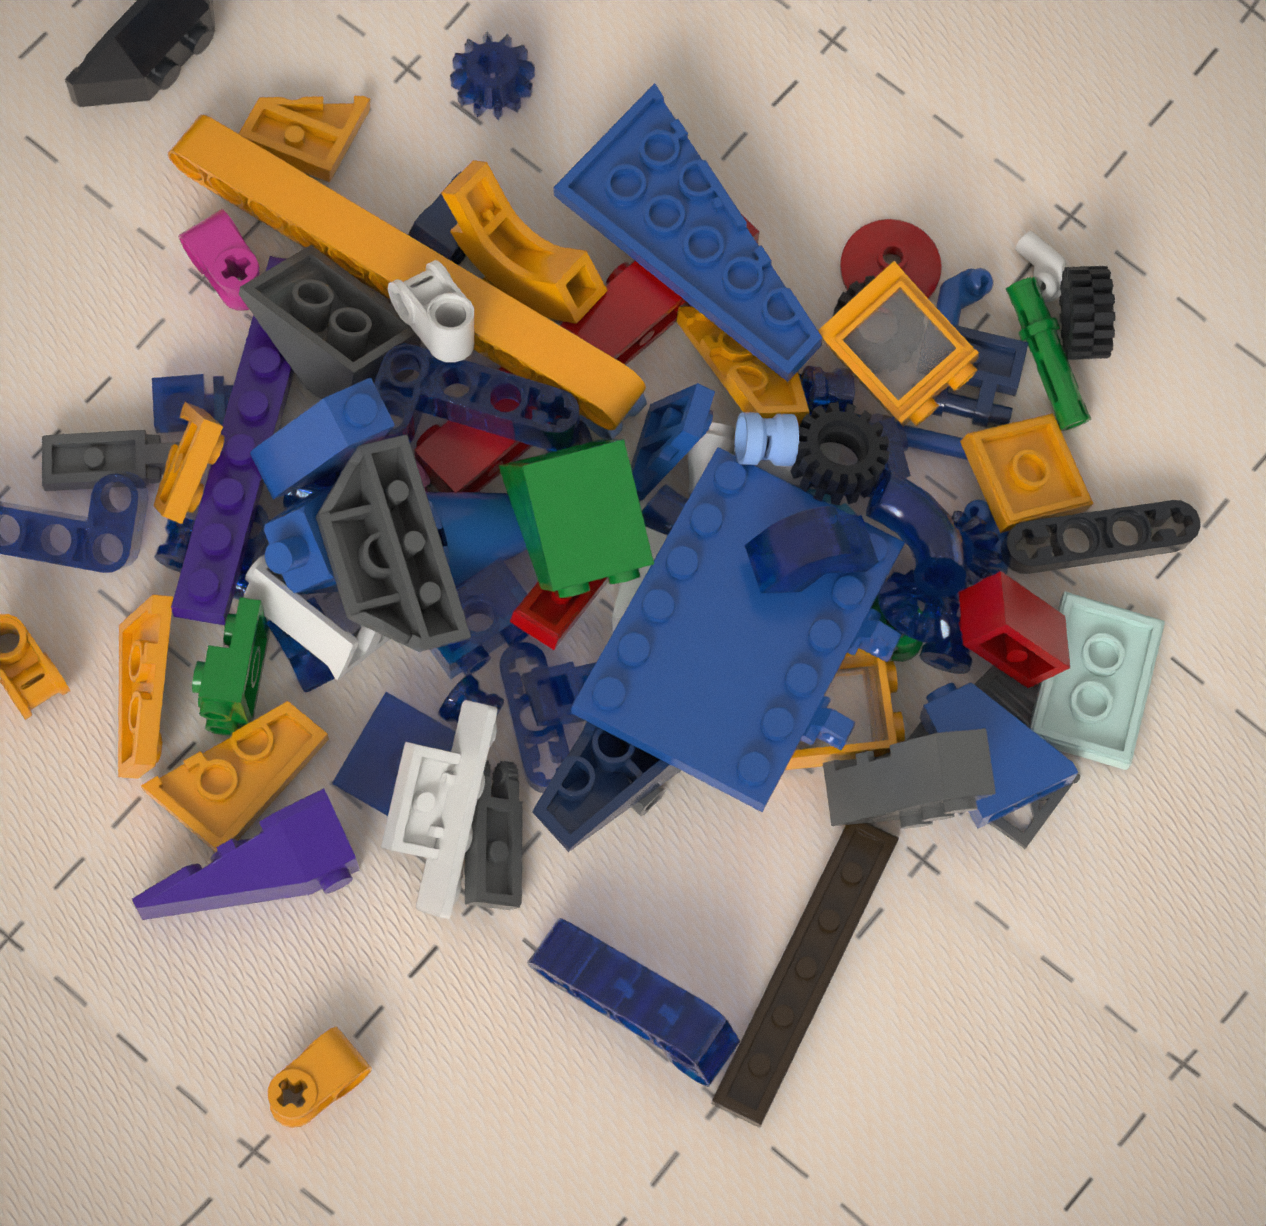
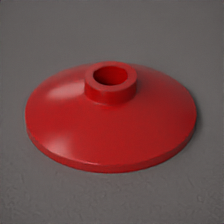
[840,219,942,315]

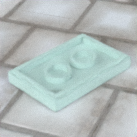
[1029,592,1165,770]

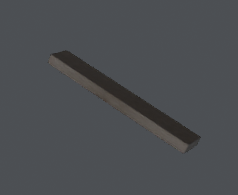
[711,823,899,1128]

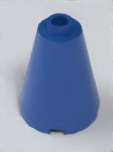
[425,492,527,587]

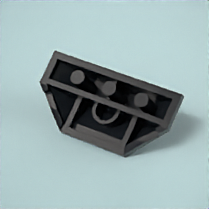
[65,0,215,107]

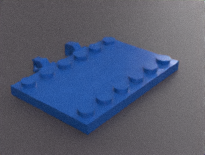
[570,447,905,813]

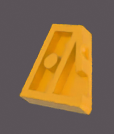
[238,96,370,182]
[153,402,224,524]

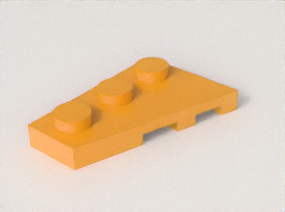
[676,307,809,427]

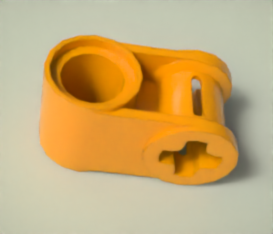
[0,614,70,720]
[267,1026,372,1128]

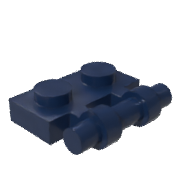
[912,319,1029,428]

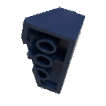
[532,722,682,852]

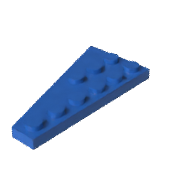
[553,83,822,382]

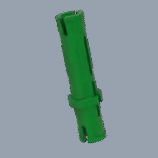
[1006,277,1091,431]

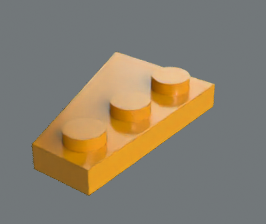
[118,594,173,779]
[141,701,329,852]

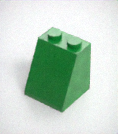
[499,439,654,598]

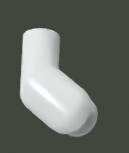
[1015,231,1066,302]

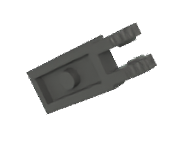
[465,760,523,910]

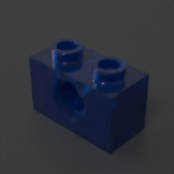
[430,557,529,679]

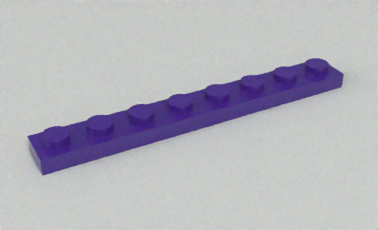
[171,256,294,626]

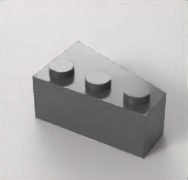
[823,728,996,829]

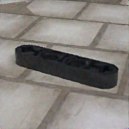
[1001,500,1200,574]

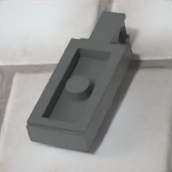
[42,430,180,491]

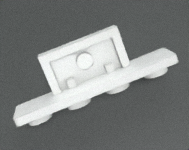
[381,700,497,919]

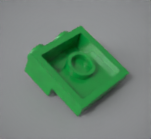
[192,597,270,736]

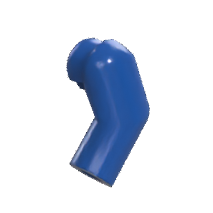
[936,268,993,326]

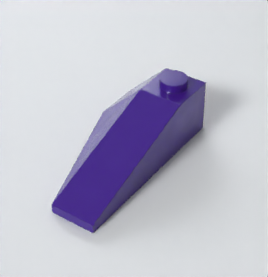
[132,788,359,920]

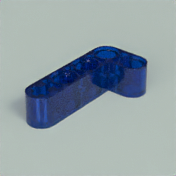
[374,344,580,451]
[0,472,149,573]
[527,918,740,1087]

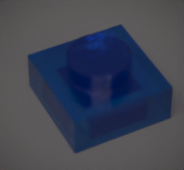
[152,374,207,433]

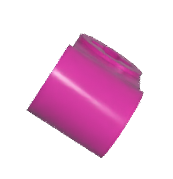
[178,209,260,311]

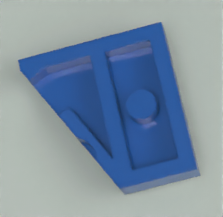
[631,383,715,501]

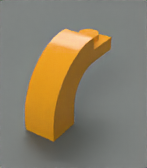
[441,160,608,324]

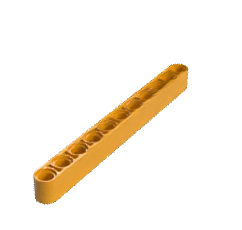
[168,114,646,431]

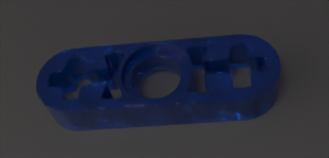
[499,642,569,793]

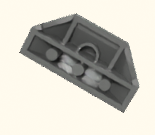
[315,435,471,652]

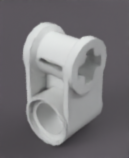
[388,260,474,362]

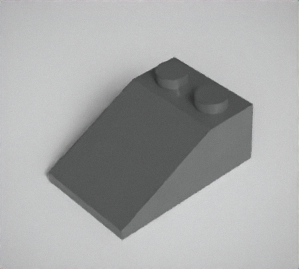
[239,245,421,400]

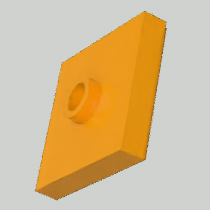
[960,413,1094,533]

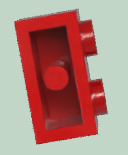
[959,571,1071,688]

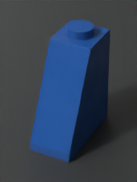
[250,378,395,500]
[919,682,1078,829]

